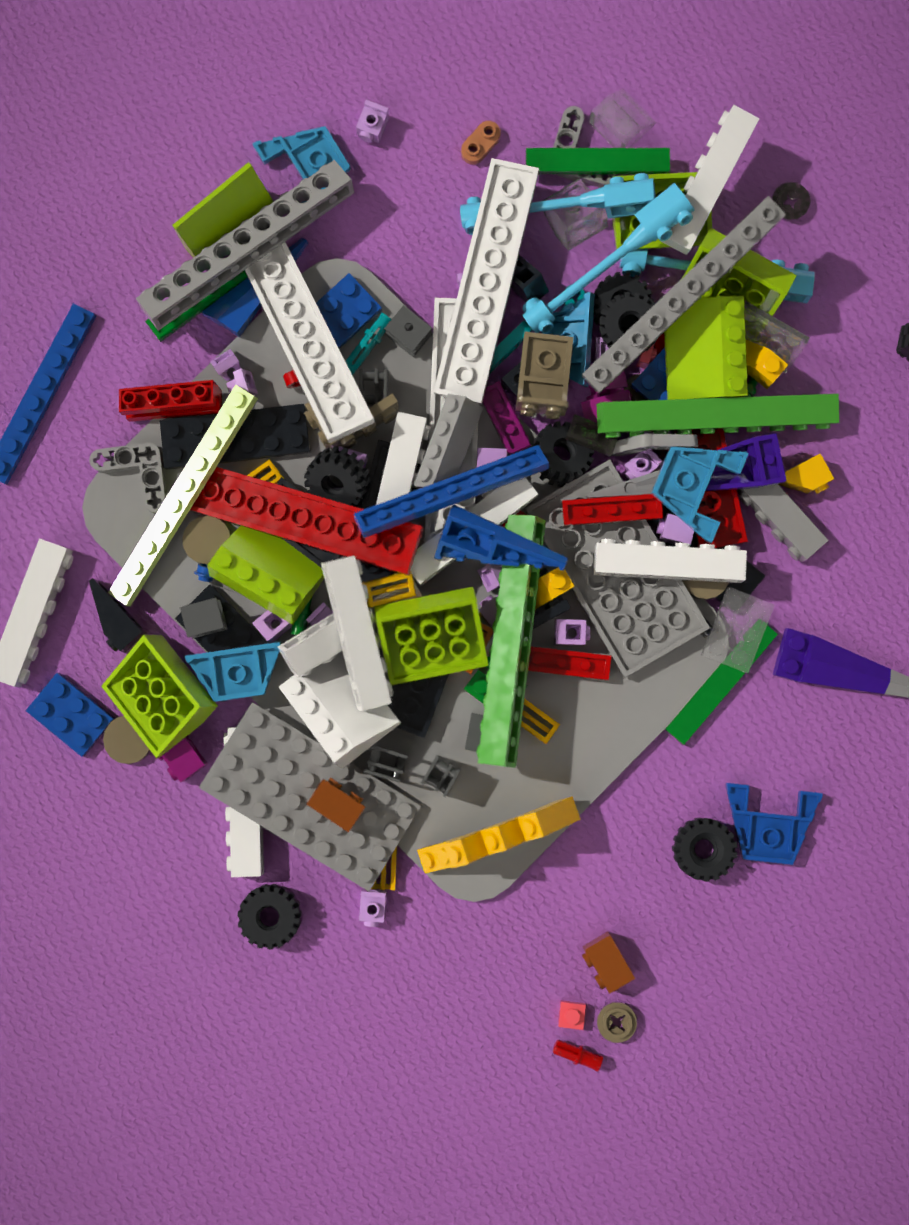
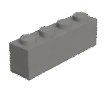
[414,394,483,489]
[737,484,828,562]

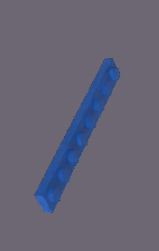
[0,303,96,485]
[354,445,549,538]

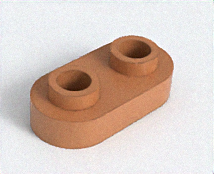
[461,121,500,165]

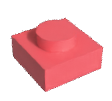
[637,344,657,369]
[558,1000,586,1030]

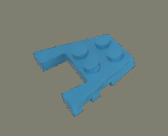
[252,126,351,203]
[651,447,749,543]

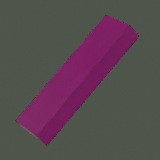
[482,381,532,455]

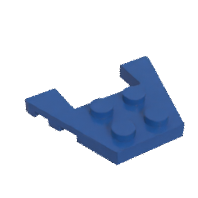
[725,783,823,865]

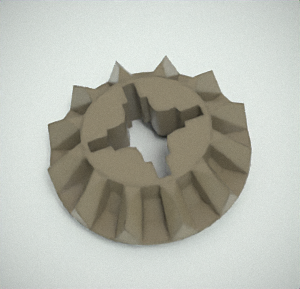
[597,1002,637,1043]

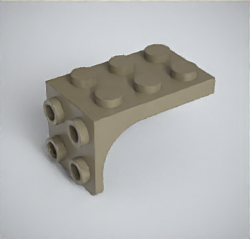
[516,332,573,419]
[304,393,399,449]

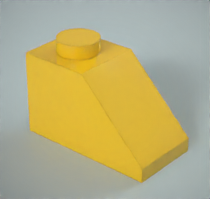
[746,340,788,389]
[778,453,834,494]
[535,567,574,610]

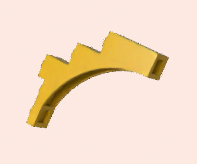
[417,796,581,873]

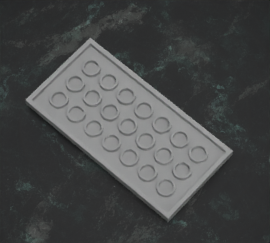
[525,459,710,678]
[199,702,421,891]

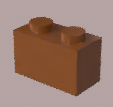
[306,777,365,833]
[582,931,635,994]

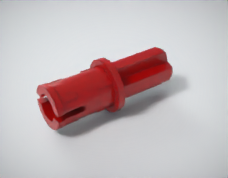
[553,1040,603,1072]

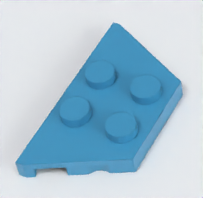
[547,292,595,387]
[185,642,281,702]

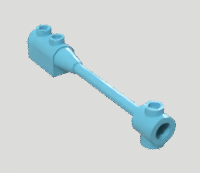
[460,173,656,235]
[522,183,694,334]
[620,249,815,303]

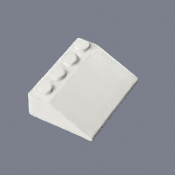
[279,650,401,769]

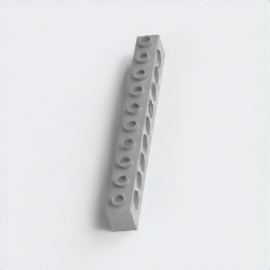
[136,160,354,331]
[582,196,786,394]

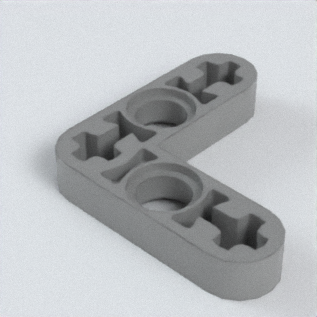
[553,106,617,188]
[607,434,698,456]
[89,443,167,514]

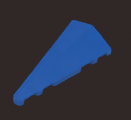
[202,238,309,338]
[434,505,568,570]

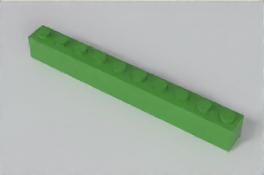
[597,394,839,438]
[477,515,546,768]

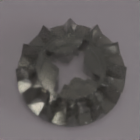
[772,182,810,221]

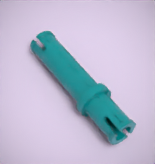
[345,313,392,376]

